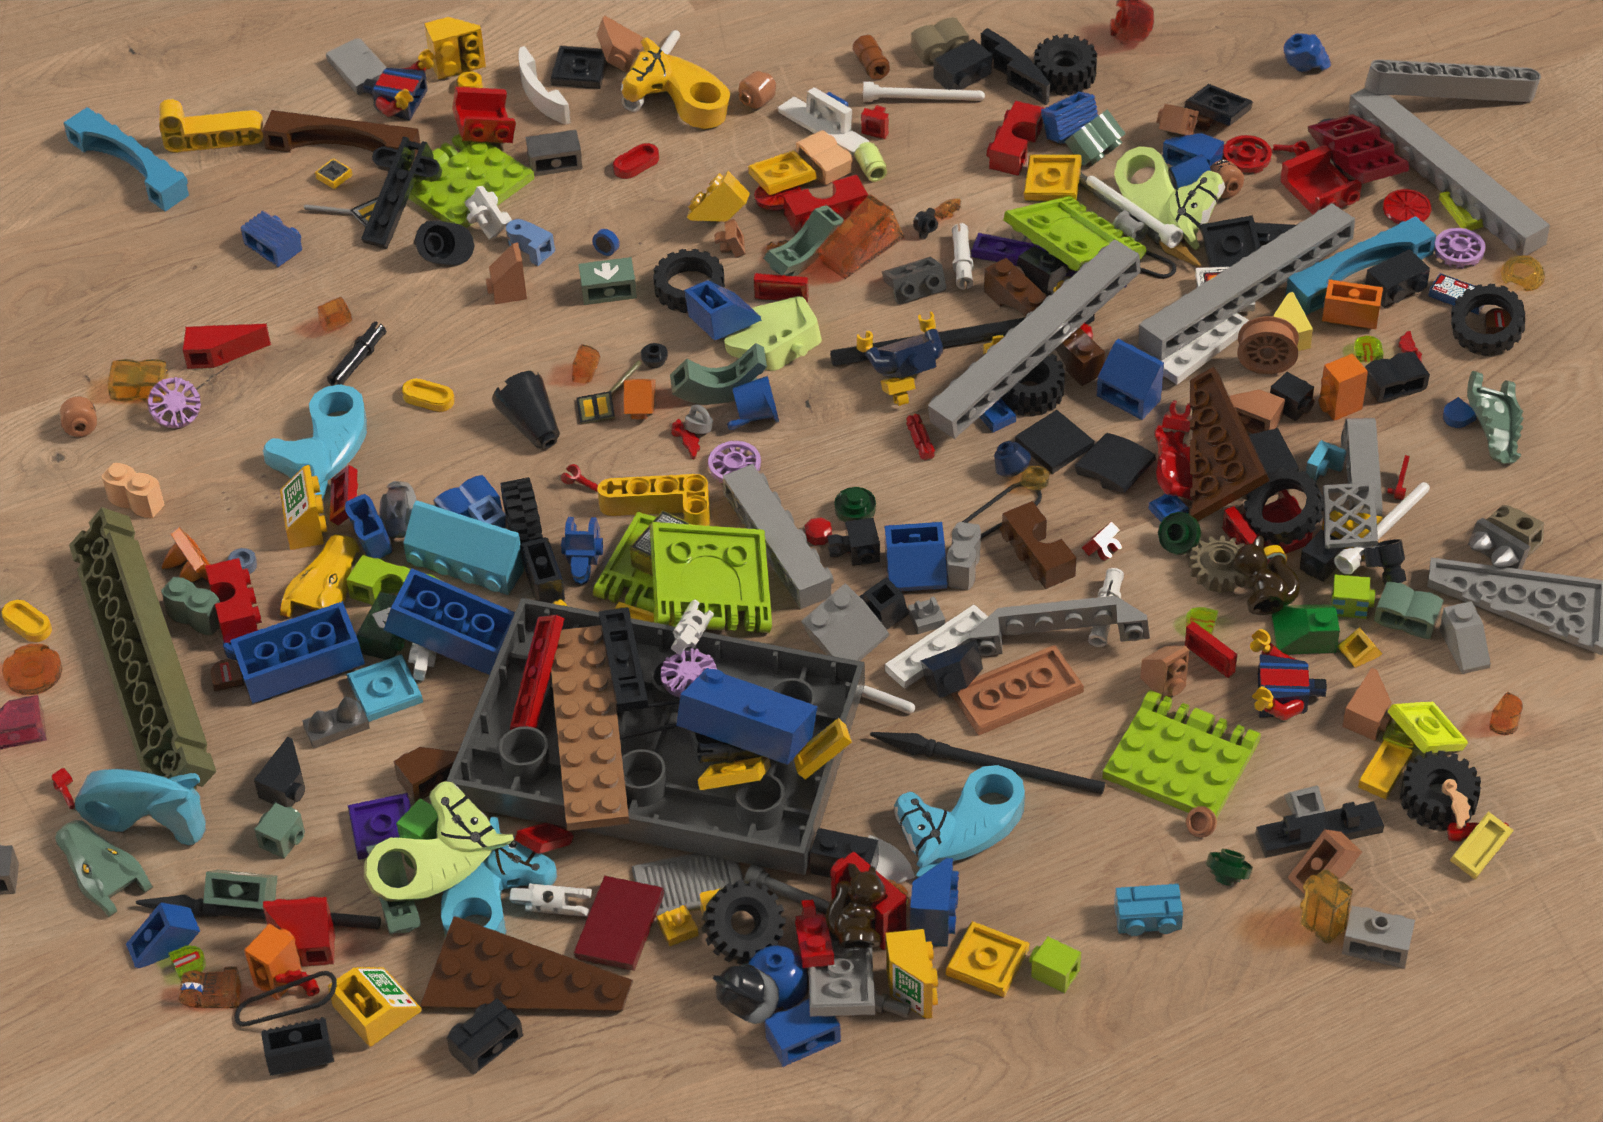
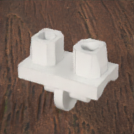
[464,186,512,240]

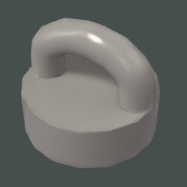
[684,404,713,434]

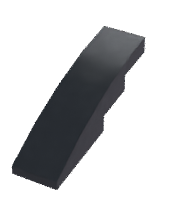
[981,28,1050,105]

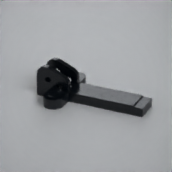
[361,136,442,249]

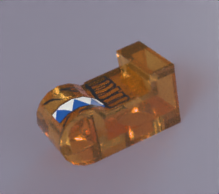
[178,967,242,1008]

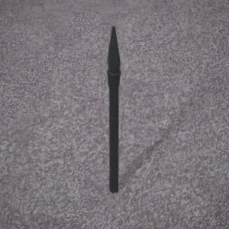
[870,732,1105,794]
[136,895,381,929]

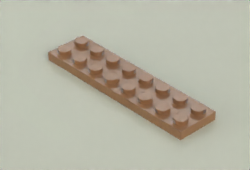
[551,625,629,831]

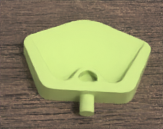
[724,297,822,371]

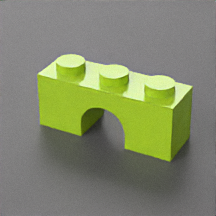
[346,555,440,606]

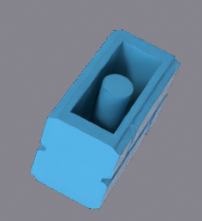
[1114,884,1183,936]

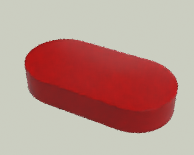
[613,143,659,179]

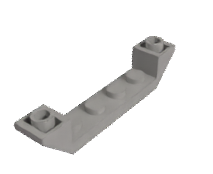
[969,596,1150,656]

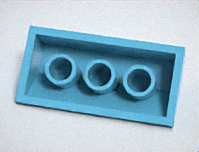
[403,500,524,595]

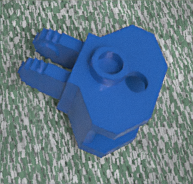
[561,517,603,586]

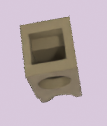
[1486,505,1544,557]

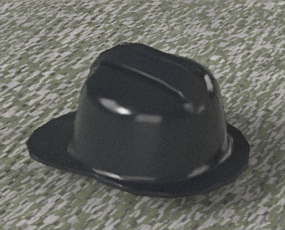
[413,220,475,265]
[712,964,779,1024]

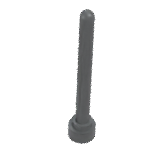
[744,864,875,930]

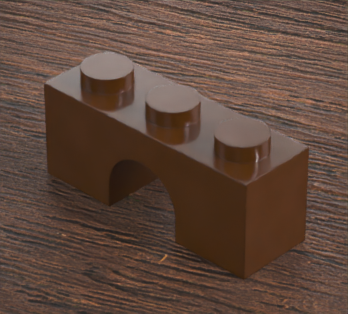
[1000,501,1077,589]

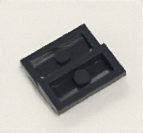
[1075,433,1156,493]

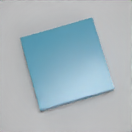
[346,654,423,722]

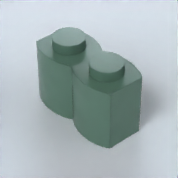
[1065,109,1126,166]
[161,577,220,635]
[1374,582,1444,639]

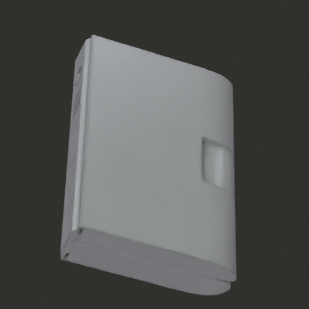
[326,38,387,95]

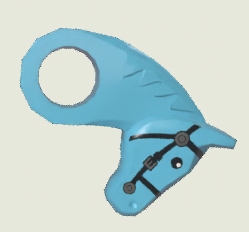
[894,765,1025,878]

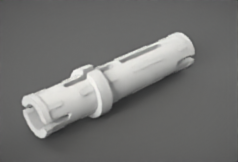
[952,223,974,290]
[1088,568,1124,647]

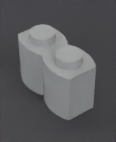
[947,522,981,590]

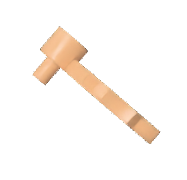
[1441,779,1471,829]

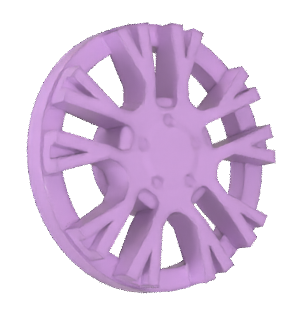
[1434,228,1485,269]
[148,377,201,428]
[708,441,761,483]
[661,648,717,697]

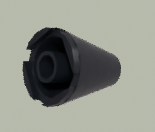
[492,370,560,449]

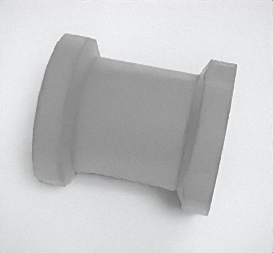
[1113,211,1148,242]

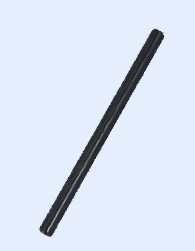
[830,314,1095,366]

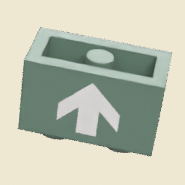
[578,257,637,305]
[203,869,278,909]

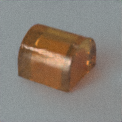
[317,297,352,332]
[572,344,600,384]
[1489,692,1523,735]

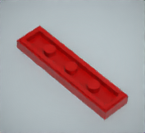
[509,615,565,730]

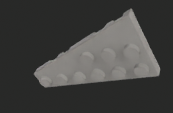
[1427,558,1603,655]

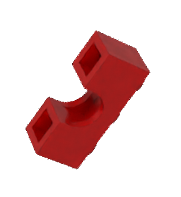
[986,100,1044,176]
[784,174,869,234]
[205,558,262,643]

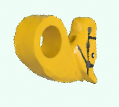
[621,38,730,129]

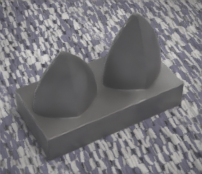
[1468,518,1531,569]
[302,696,370,749]

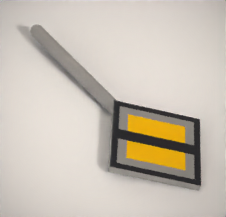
[304,197,378,227]

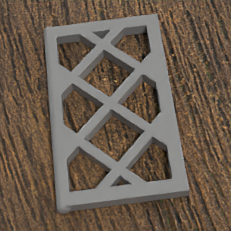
[1322,482,1378,549]

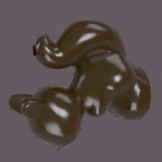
[1233,536,1300,615]
[826,863,886,949]

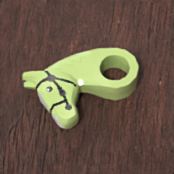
[1114,146,1225,250]
[364,781,514,902]

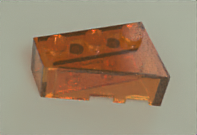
[817,194,905,279]

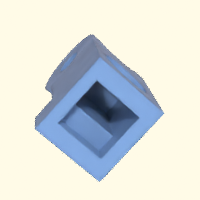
[506,219,555,266]
[468,495,506,529]

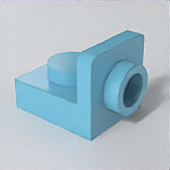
[1306,440,1346,482]

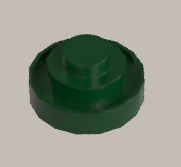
[834,487,876,522]
[1158,512,1201,555]
[1206,848,1253,886]

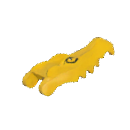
[280,534,359,617]

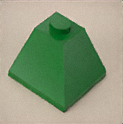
[1271,604,1340,655]

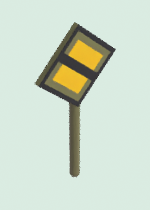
[576,361,642,425]

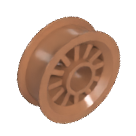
[1237,316,1299,374]

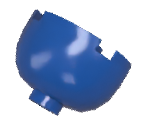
[748,945,808,1010]

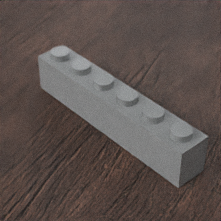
[723,464,834,609]

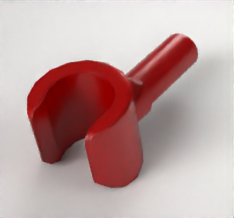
[1273,140,1310,157]
[560,464,598,492]
[52,768,75,809]

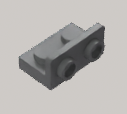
[882,256,946,304]

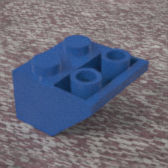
[684,280,761,341]
[1096,339,1164,420]
[885,522,947,591]
[910,858,959,947]

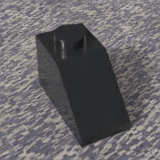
[920,640,983,698]
[254,737,305,807]

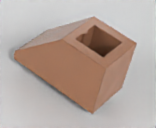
[1140,646,1190,701]

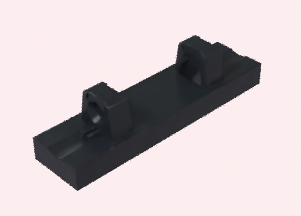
[599,607,648,711]
[1255,801,1384,858]

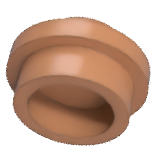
[1186,806,1217,838]

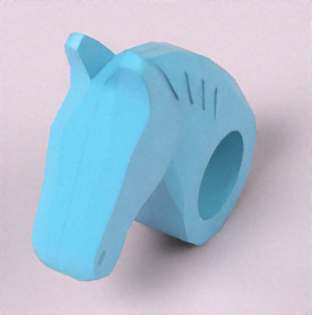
[263,384,367,499]
[75,769,206,845]

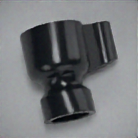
[1363,539,1407,585]

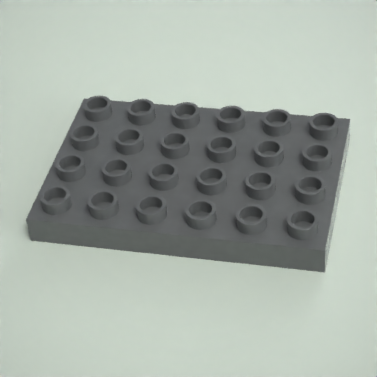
[446,598,865,875]

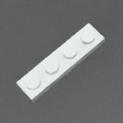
[1162,313,1249,385]
[885,605,988,689]

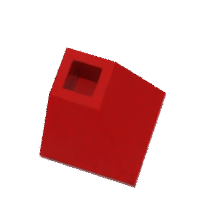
[263,896,335,966]

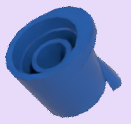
[1169,154,1211,189]
[727,376,779,430]

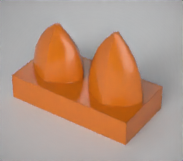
[161,527,210,582]

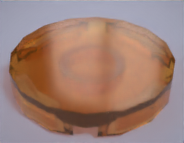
[2,644,63,695]

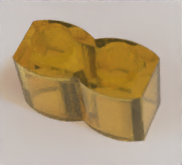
[107,359,169,402]

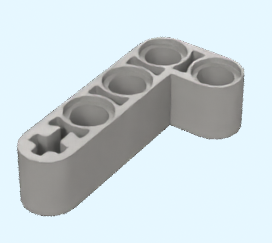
[1341,418,1383,516]

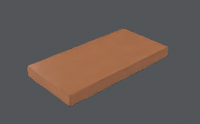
[951,645,1084,736]

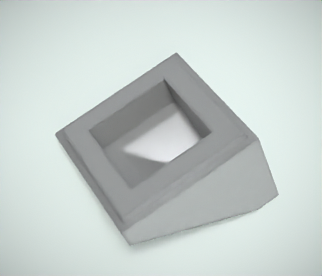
[1284,785,1326,818]

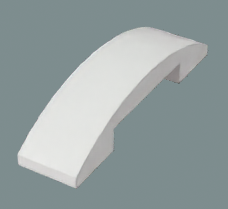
[519,46,570,125]

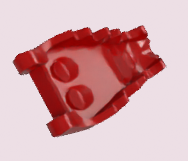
[1154,425,1192,501]

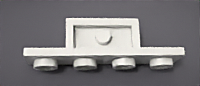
[778,87,869,156]

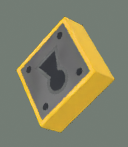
[315,158,353,189]

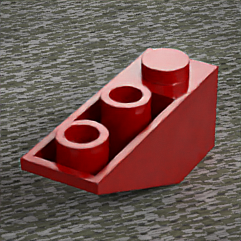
[183,323,271,369]

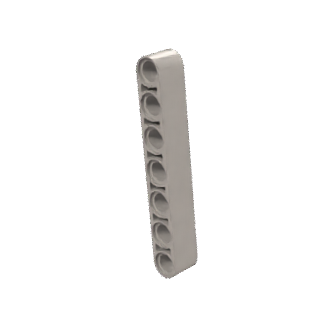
[1365,60,1541,102]

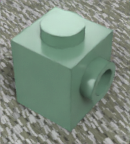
[254,803,305,859]

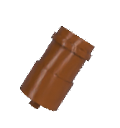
[852,35,890,80]

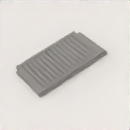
[631,853,743,917]

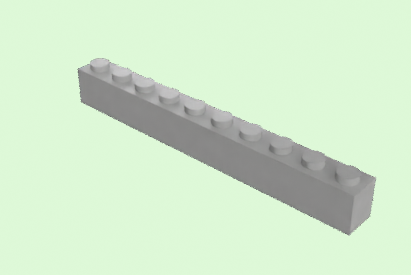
[1348,88,1550,258]
[1138,204,1355,361]
[928,239,1141,439]

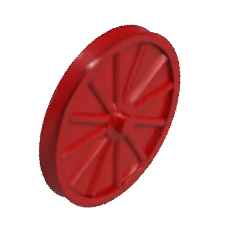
[754,185,801,210]
[1383,189,1431,224]

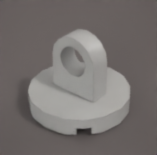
[379,481,434,538]

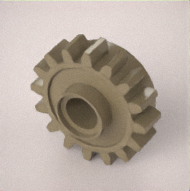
[1189,535,1251,593]

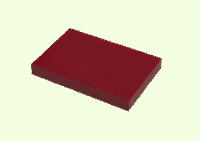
[574,875,665,971]

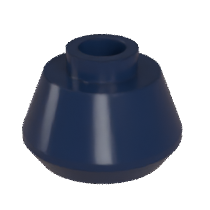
[994,441,1031,477]

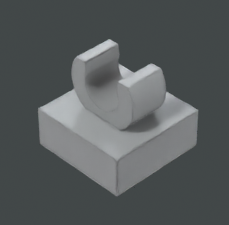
[908,596,945,634]

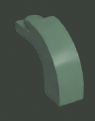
[763,205,846,276]
[670,343,767,405]
[366,844,421,935]

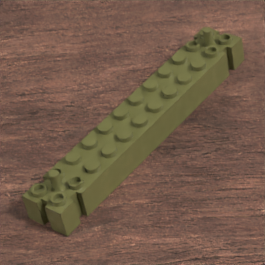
[69,507,217,790]

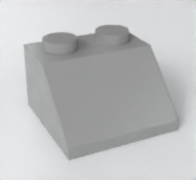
[801,583,890,661]

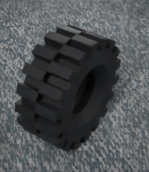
[1034,34,1097,95]
[1001,354,1065,416]
[500,477,543,545]
[1400,751,1481,831]
[702,880,785,964]

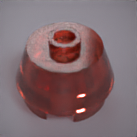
[1110,0,1154,44]

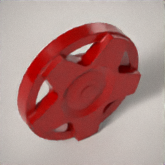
[1223,135,1272,174]

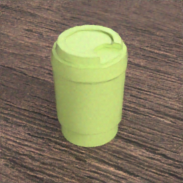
[854,142,887,182]

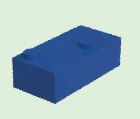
[384,568,515,675]
[230,601,365,704]
[676,668,817,765]

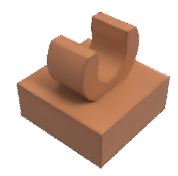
[714,219,745,257]

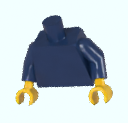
[856,311,943,378]

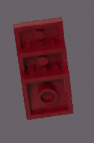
[1308,114,1409,184]

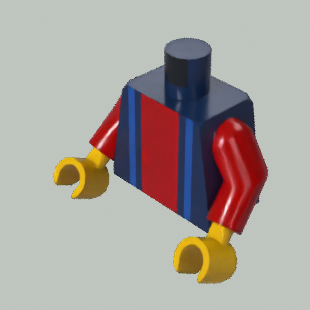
[363,49,436,121]
[1250,629,1327,721]

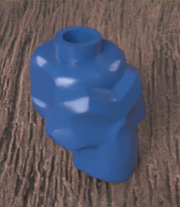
[1283,33,1331,72]

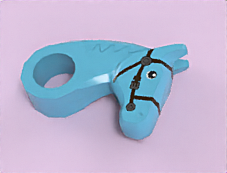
[441,817,557,938]

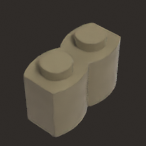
[911,18,969,65]

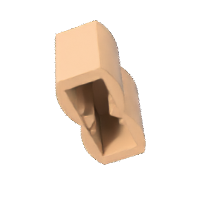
[796,130,852,185]
[102,463,165,518]

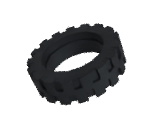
[653,249,725,313]
[1451,283,1526,356]
[1244,467,1325,544]

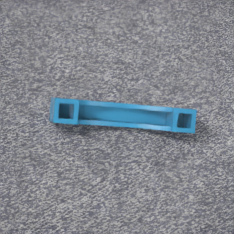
[63,107,189,211]
[1285,217,1436,315]

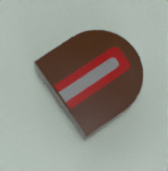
[1484,308,1512,334]
[211,659,244,691]

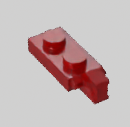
[795,899,834,968]

